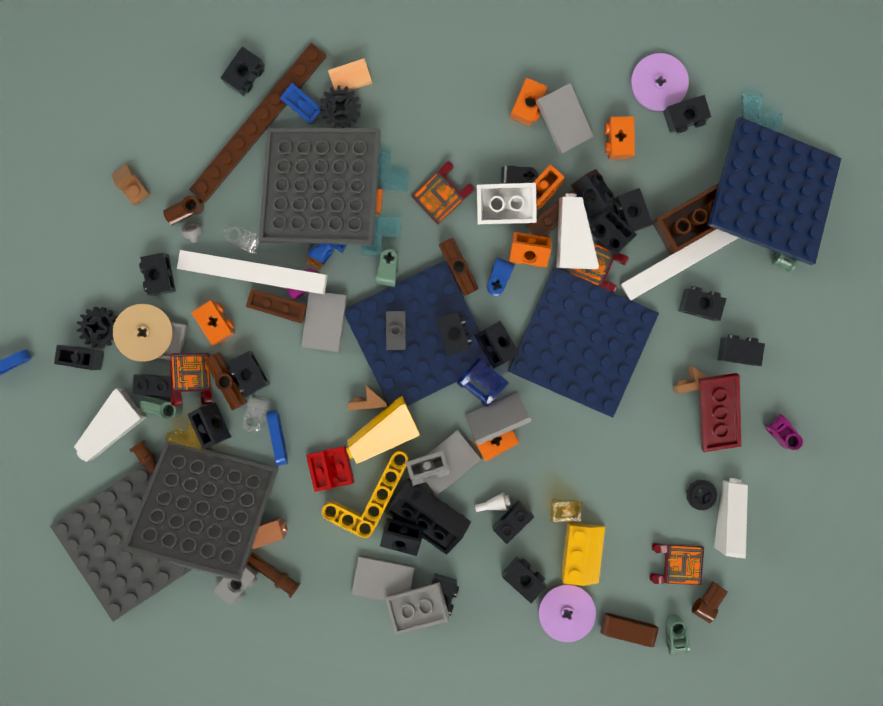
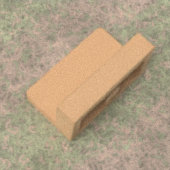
[328,58,372,91]

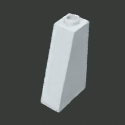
[556,193,599,269]
[74,388,147,462]
[714,478,748,558]

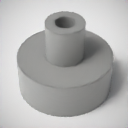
[181,223,202,243]

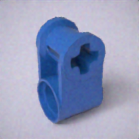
[487,257,515,296]

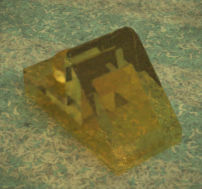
[165,423,207,450]
[550,498,582,522]

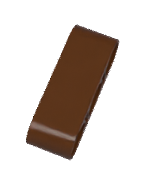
[600,613,659,647]

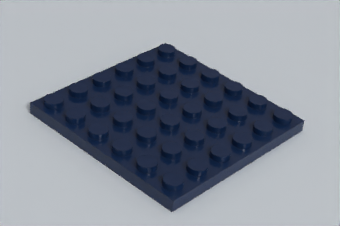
[708,117,842,265]
[345,260,491,406]
[508,267,659,418]

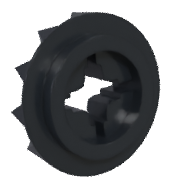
[686,480,717,510]

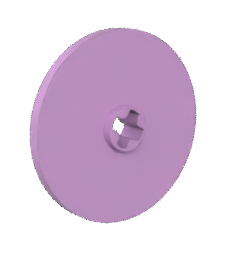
[631,53,689,111]
[538,584,596,642]

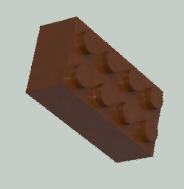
[652,183,719,255]

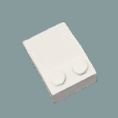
[477,183,537,224]

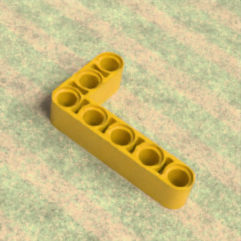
[322,449,409,538]

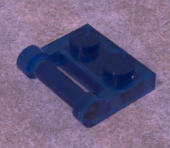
[457,358,509,407]

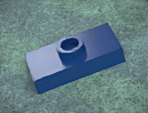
[279,83,321,124]

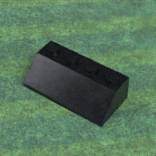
[384,478,472,555]

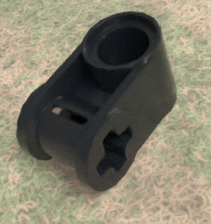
[501,166,538,184]

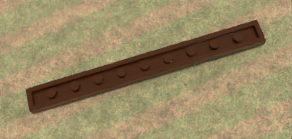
[189,43,327,203]

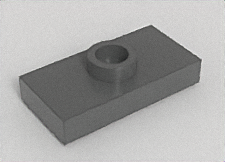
[386,311,406,350]

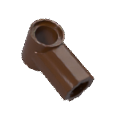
[163,196,204,226]
[691,581,728,623]

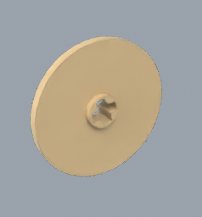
[113,304,173,362]

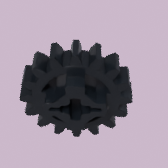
[319,85,361,128]
[77,307,118,348]

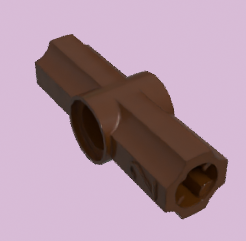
[438,238,479,296]
[204,352,248,411]

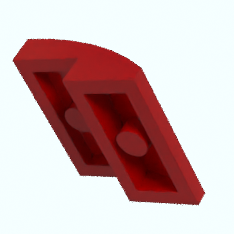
[306,445,355,492]

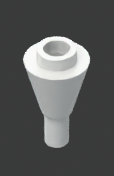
[475,492,511,512]

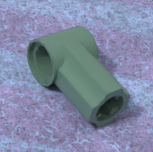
[140,395,183,419]

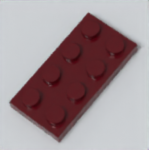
[698,373,742,452]

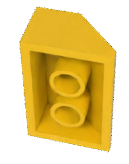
[560,521,605,586]

